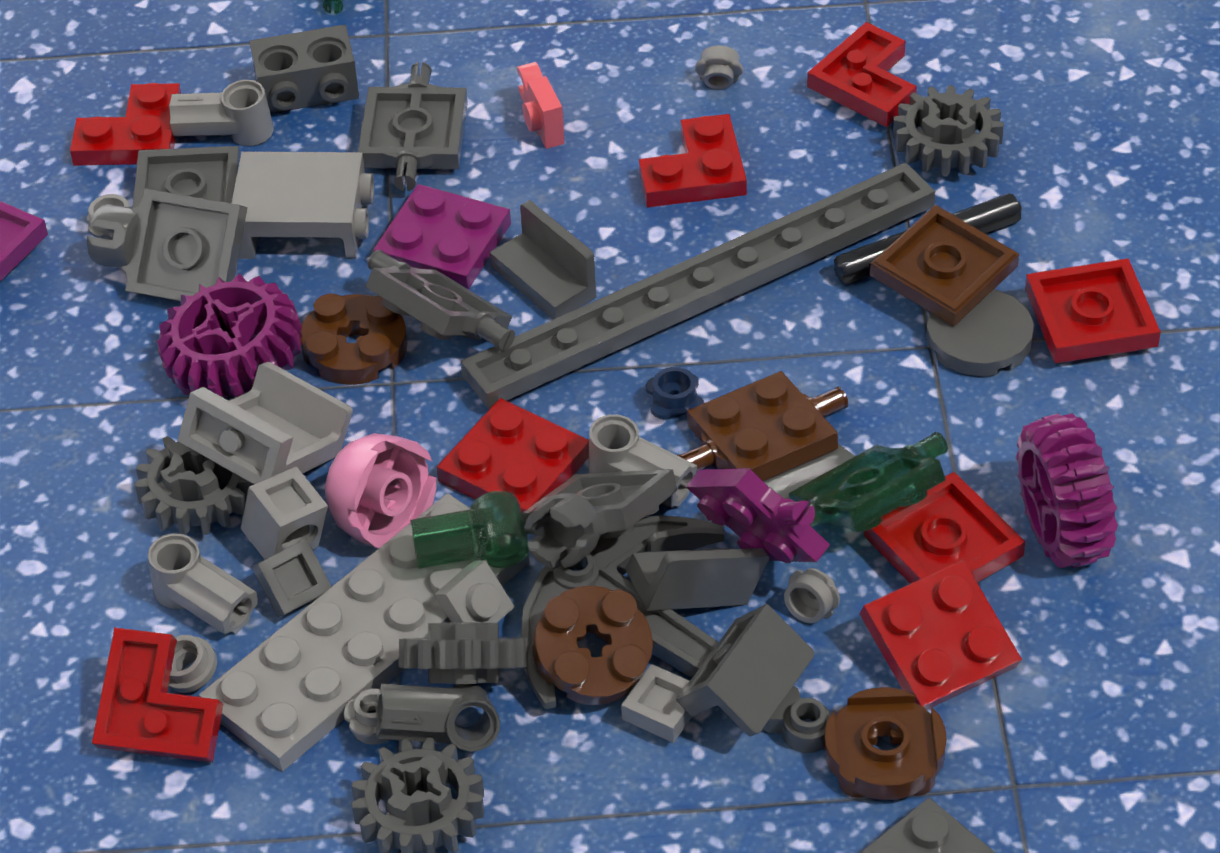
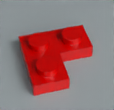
[807,22,917,127]
[70,83,181,166]
[639,114,747,208]
[92,627,224,763]

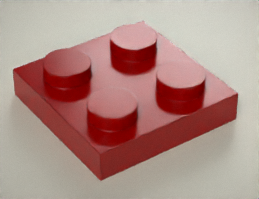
[1025,258,1161,363]
[437,398,589,524]
[863,472,1025,584]
[859,560,1022,710]

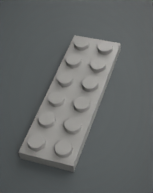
[199,493,530,772]

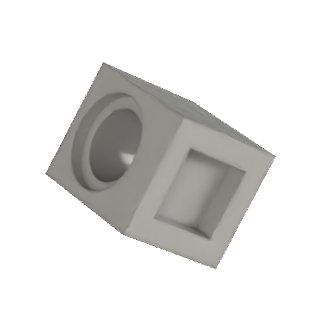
[241,466,328,560]

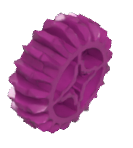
[157,274,303,399]
[1015,413,1118,568]

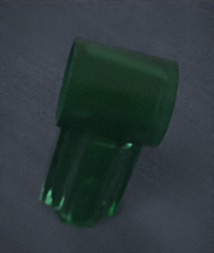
[410,491,529,569]

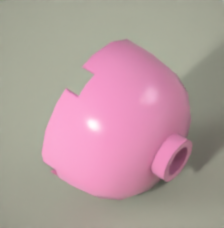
[325,433,437,548]

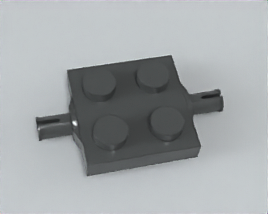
[358,62,468,191]
[365,250,515,351]

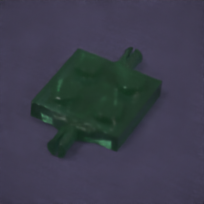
[788,432,948,532]

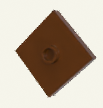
[870,204,1020,326]

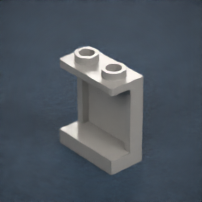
[231,151,374,259]
[177,362,353,484]

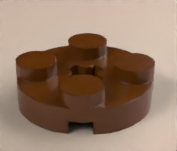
[300,293,408,385]
[532,586,653,705]
[824,687,947,800]

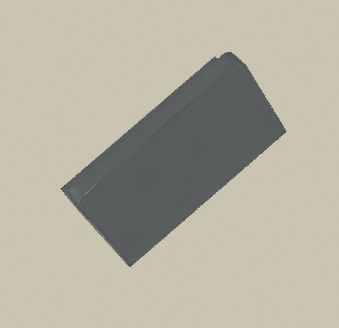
[490,200,596,319]
[625,548,769,611]
[676,604,814,736]

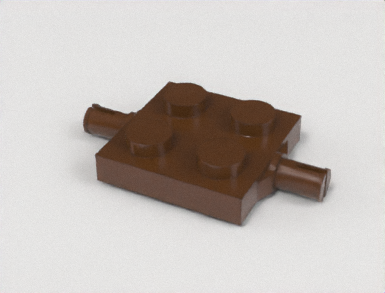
[677,371,848,481]

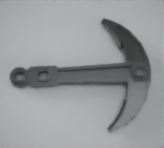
[521,516,831,753]

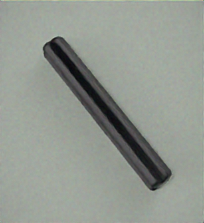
[834,193,1022,285]

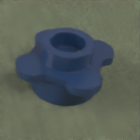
[646,367,704,419]

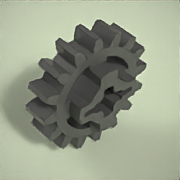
[893,85,1004,176]
[134,436,254,535]
[399,622,528,684]
[351,738,485,853]

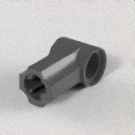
[376,684,500,752]

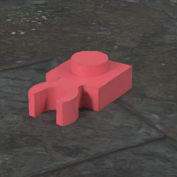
[517,62,565,149]

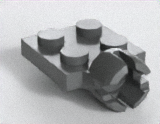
[87,188,248,301]
[523,469,677,568]

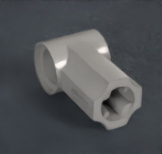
[169,80,274,146]
[589,415,697,508]
[147,533,258,634]

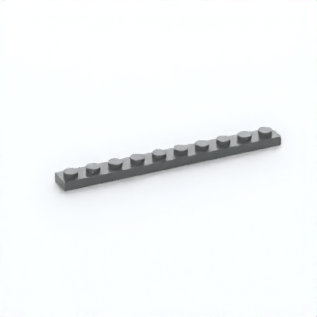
[461,162,935,409]

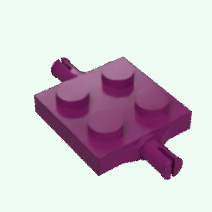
[686,468,830,564]

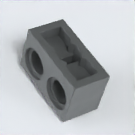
[249,24,359,113]

